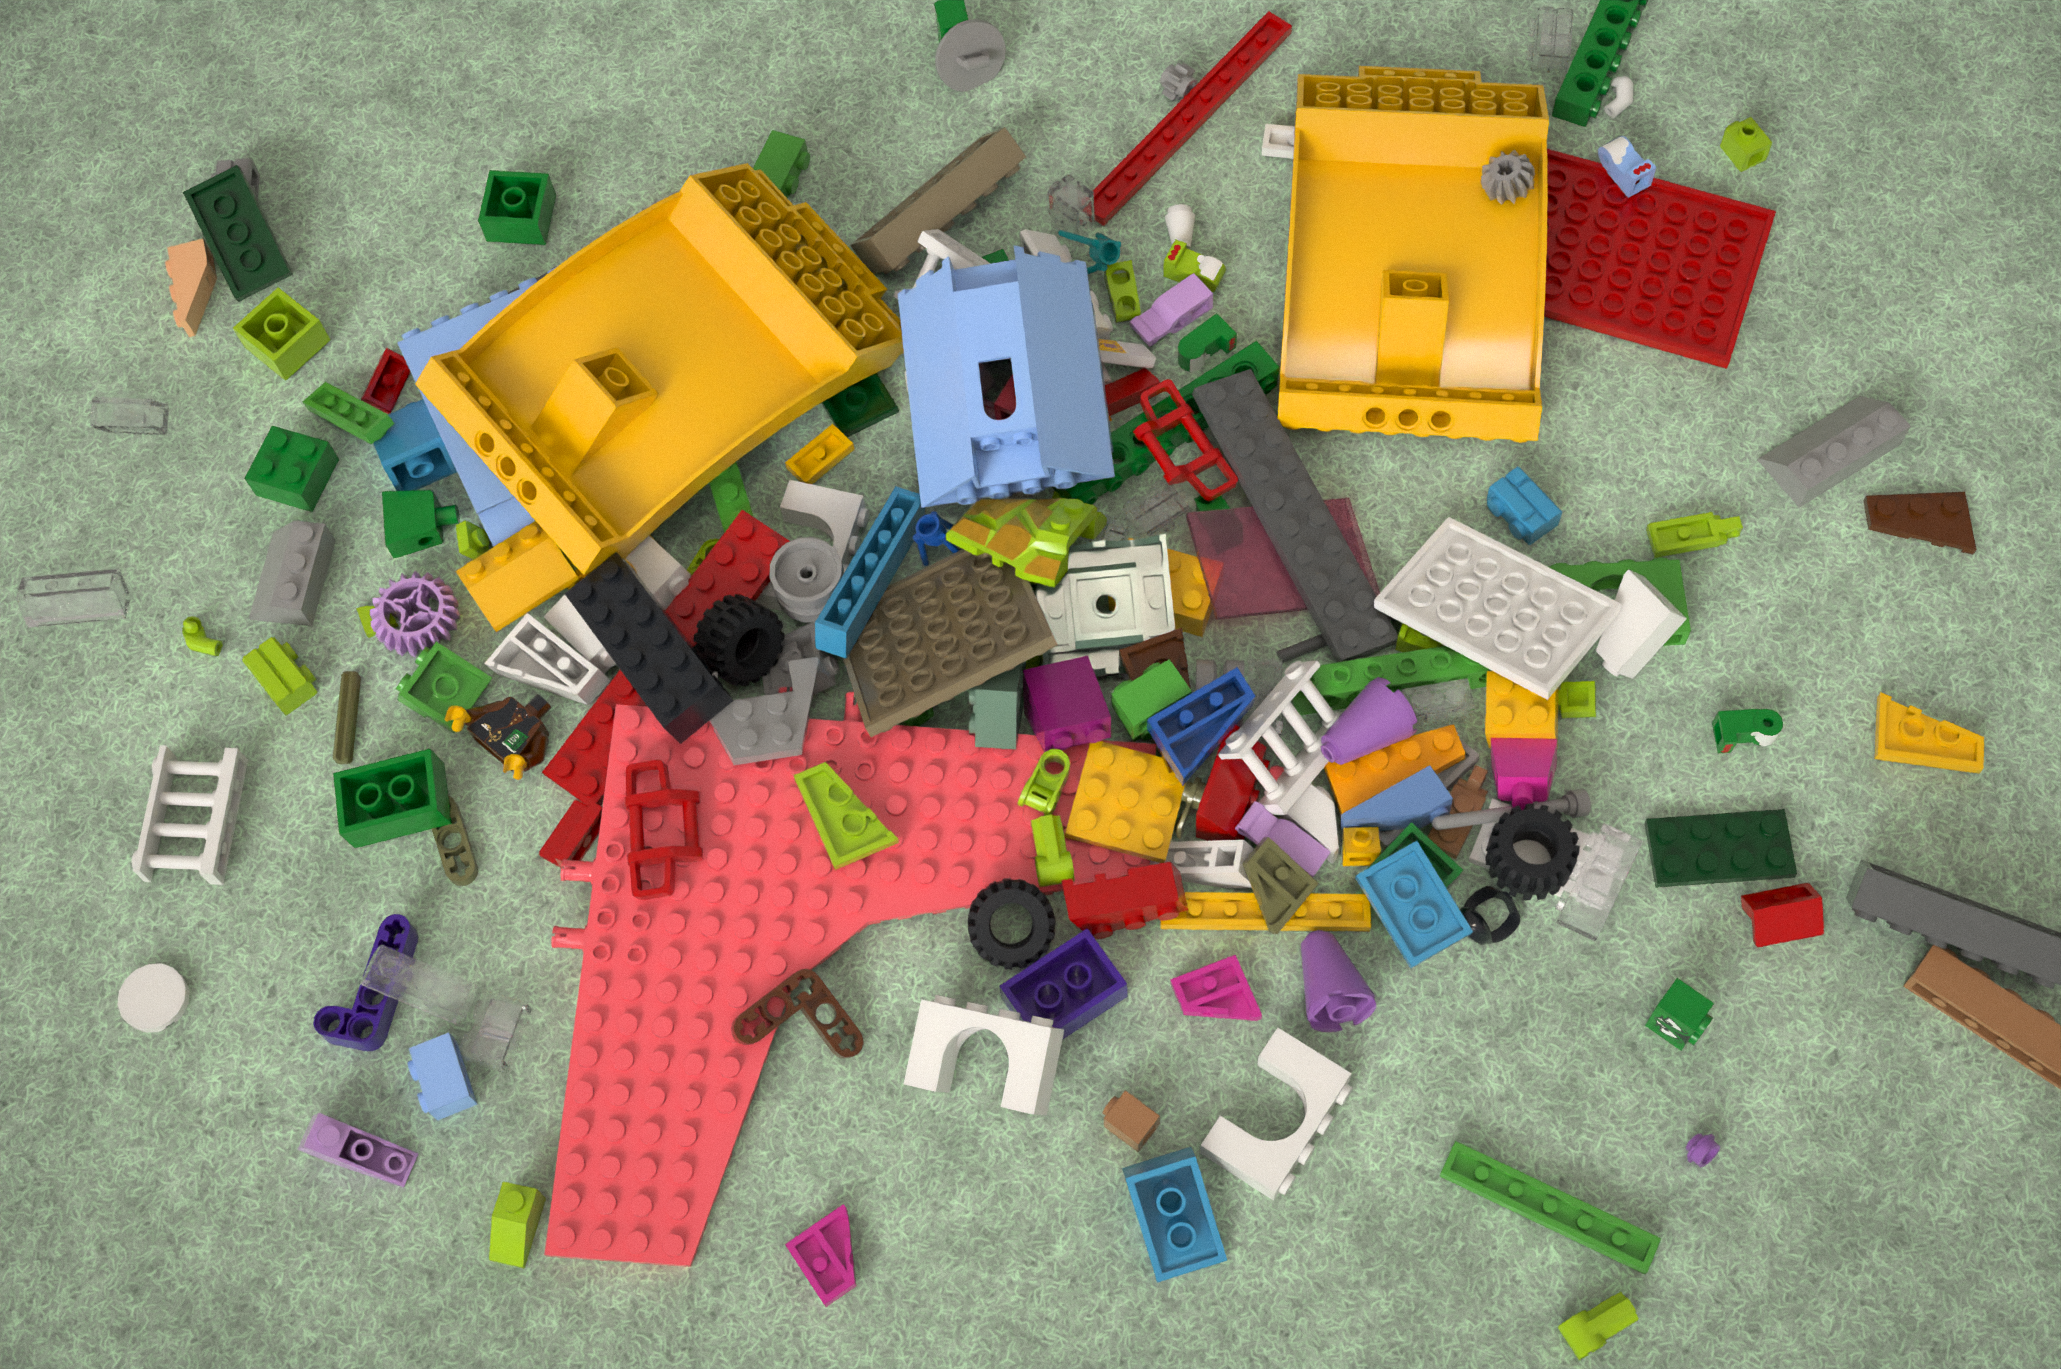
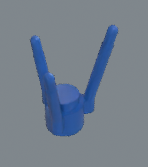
[912,511,960,566]

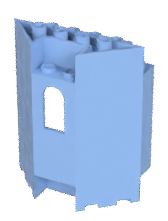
[897,245,1115,508]

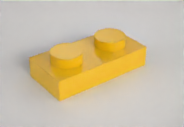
[785,424,855,484]

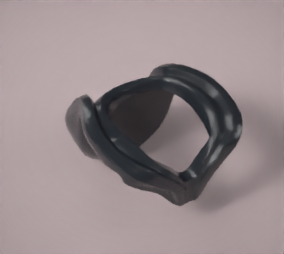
[1460,886,1520,945]

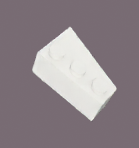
[484,613,611,706]

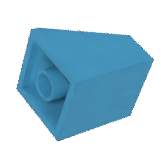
[373,399,457,491]

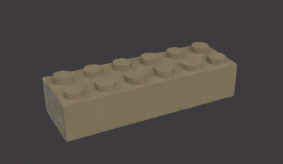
[850,127,1026,275]

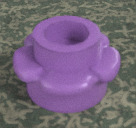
[1686,1133,1720,1167]

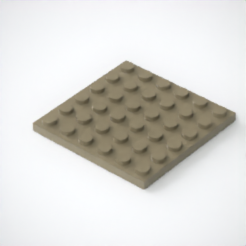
[843,549,1058,737]

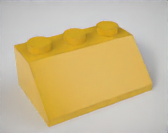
[455,521,579,632]

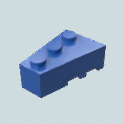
[1147,667,1255,786]

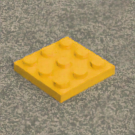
[1065,741,1186,863]

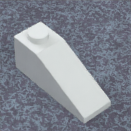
[1150,840,1254,888]

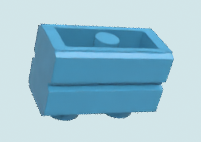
[1486,466,1562,545]

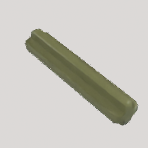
[333,671,361,764]

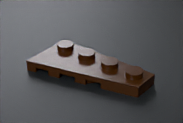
[1119,628,1191,773]

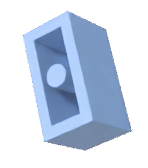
[407,1032,478,1121]

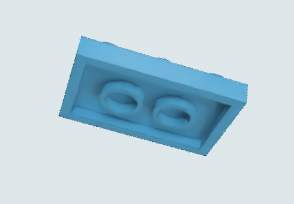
[1355,841,1473,969]

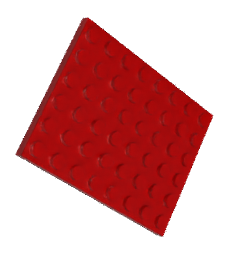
[1544,149,1776,369]

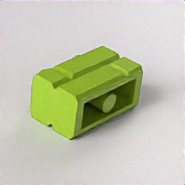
[242,637,318,716]

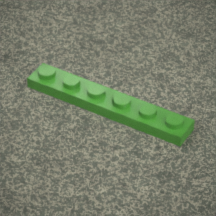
[1440,1141,1661,1274]

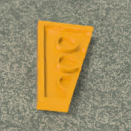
[1324,724,1465,815]

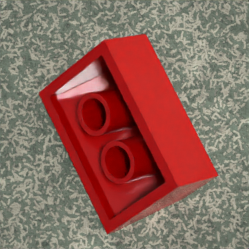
[1195,725,1270,841]

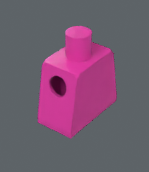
[1491,738,1557,810]

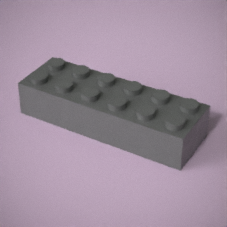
[1846,860,2061,989]

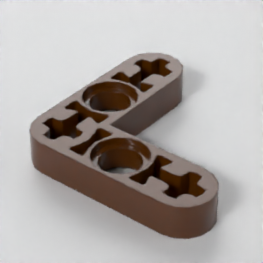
[731,969,864,1059]

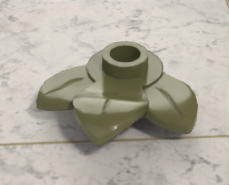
[1174,777,1206,839]

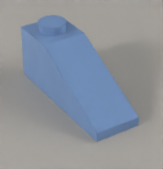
[1340,765,1453,831]

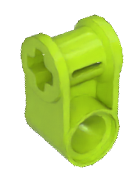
[1017,749,1070,816]

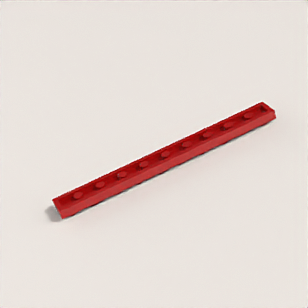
[1080,11,1292,226]

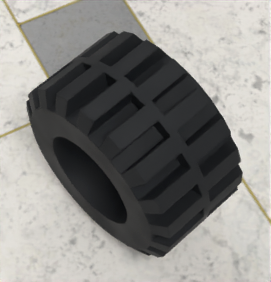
[693,594,784,686]
[1485,803,1580,900]
[967,878,1056,970]

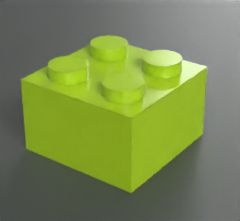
[233,287,330,381]

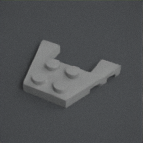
[709,657,819,765]

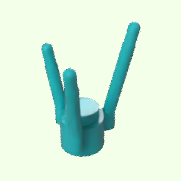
[1058,230,1121,274]

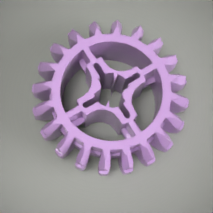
[370,571,460,657]

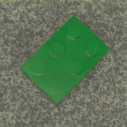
[333,749,452,848]

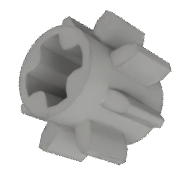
[1160,63,1197,101]

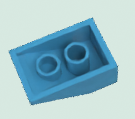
[1122,1146,1227,1283]

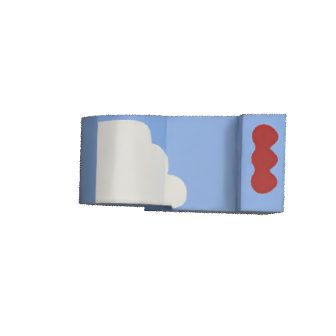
[1598,136,1656,198]

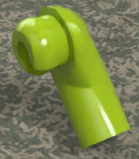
[182,616,223,656]

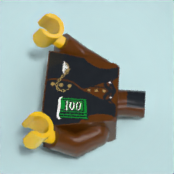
[444,694,551,780]

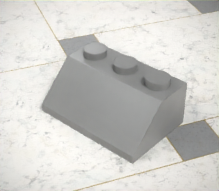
[249,521,336,626]

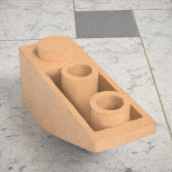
[165,238,217,337]

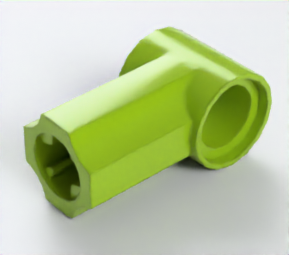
[1031,814,1075,887]
[1557,1291,1639,1360]

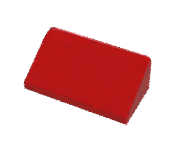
[360,348,411,414]
[1105,368,1160,416]

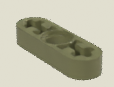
[432,796,478,886]

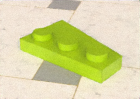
[794,762,899,870]

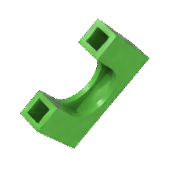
[1547,557,1691,646]

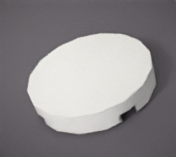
[117,963,190,1033]

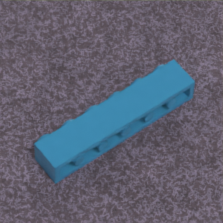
[815,486,925,658]

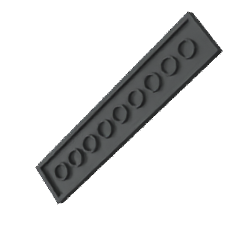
[1192,369,1398,662]

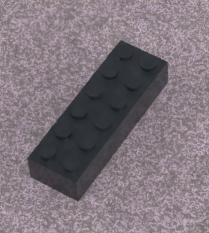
[565,552,734,744]

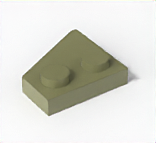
[1242,837,1319,934]

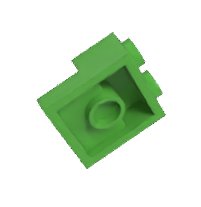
[396,641,492,733]

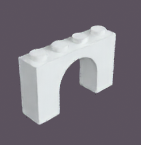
[756,480,869,611]
[544,536,692,674]
[904,995,1064,1115]
[1200,1027,1353,1201]

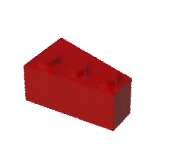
[1061,862,1188,939]

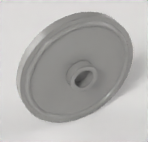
[935,19,1006,92]

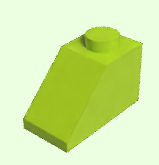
[489,1181,546,1269]

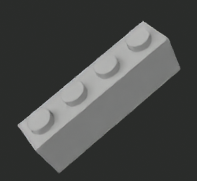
[1758,396,1911,508]

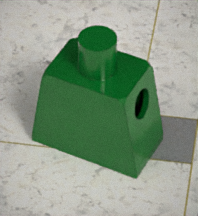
[382,490,460,558]

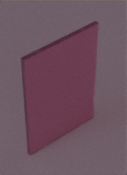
[1186,498,1380,620]

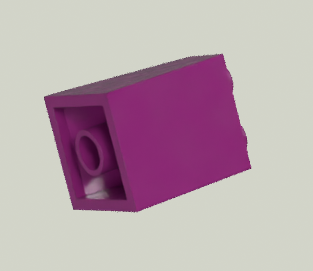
[1023,656,1111,752]

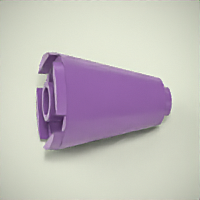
[1320,677,1417,765]
[1301,930,1376,1032]

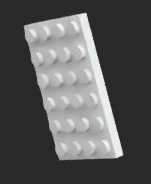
[1374,517,1621,700]

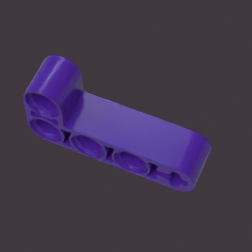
[313,914,419,1051]

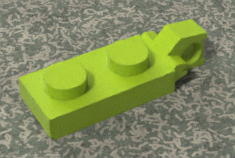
[1646,512,1743,558]

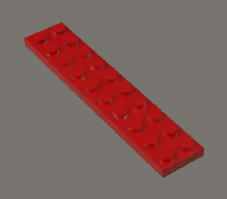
[542,510,790,806]

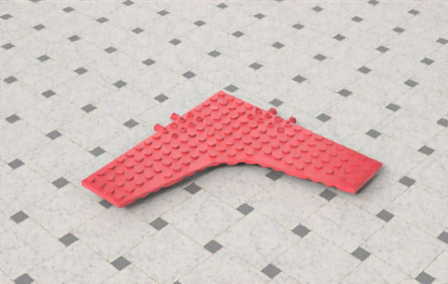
[544,687,1156,1267]

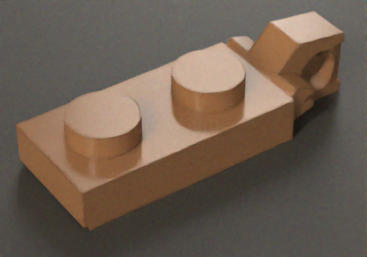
[1428,765,1488,859]

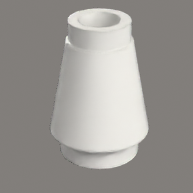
[1165,204,1195,250]

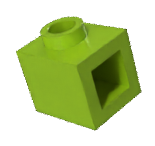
[1720,116,1772,172]

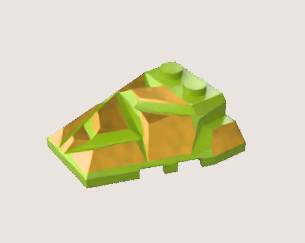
[946,498,1107,588]

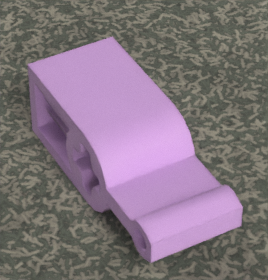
[1130,273,1213,347]
[1235,801,1330,878]

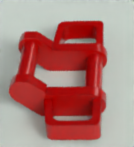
[1133,379,1238,501]
[625,759,703,900]

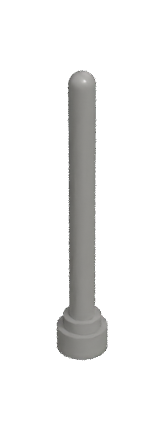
[1432,789,1591,830]

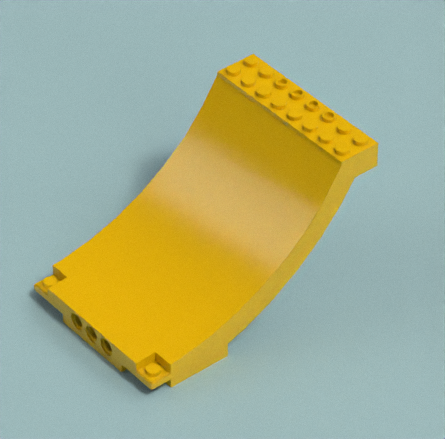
[1277,66,1549,443]
[415,163,904,575]

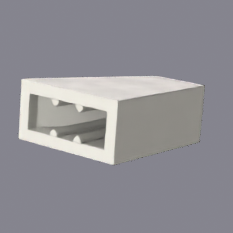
[1596,569,1687,679]

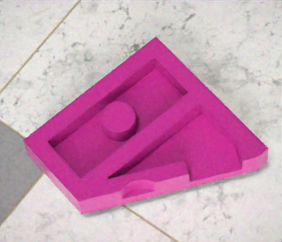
[1170,955,1262,1021]
[785,1204,856,1307]

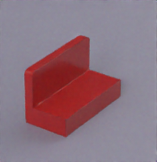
[539,800,603,869]
[1741,882,1824,947]

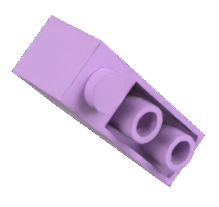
[297,1113,418,1187]

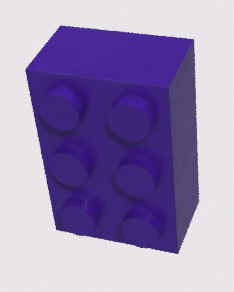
[999,929,1128,1040]

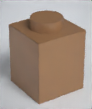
[1102,1090,1160,1153]

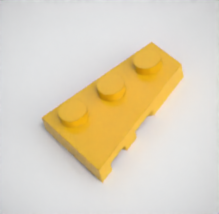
[1874,692,1984,774]

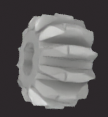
[1481,149,1535,205]

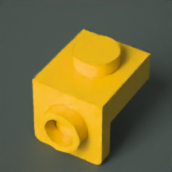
[1342,827,1381,866]

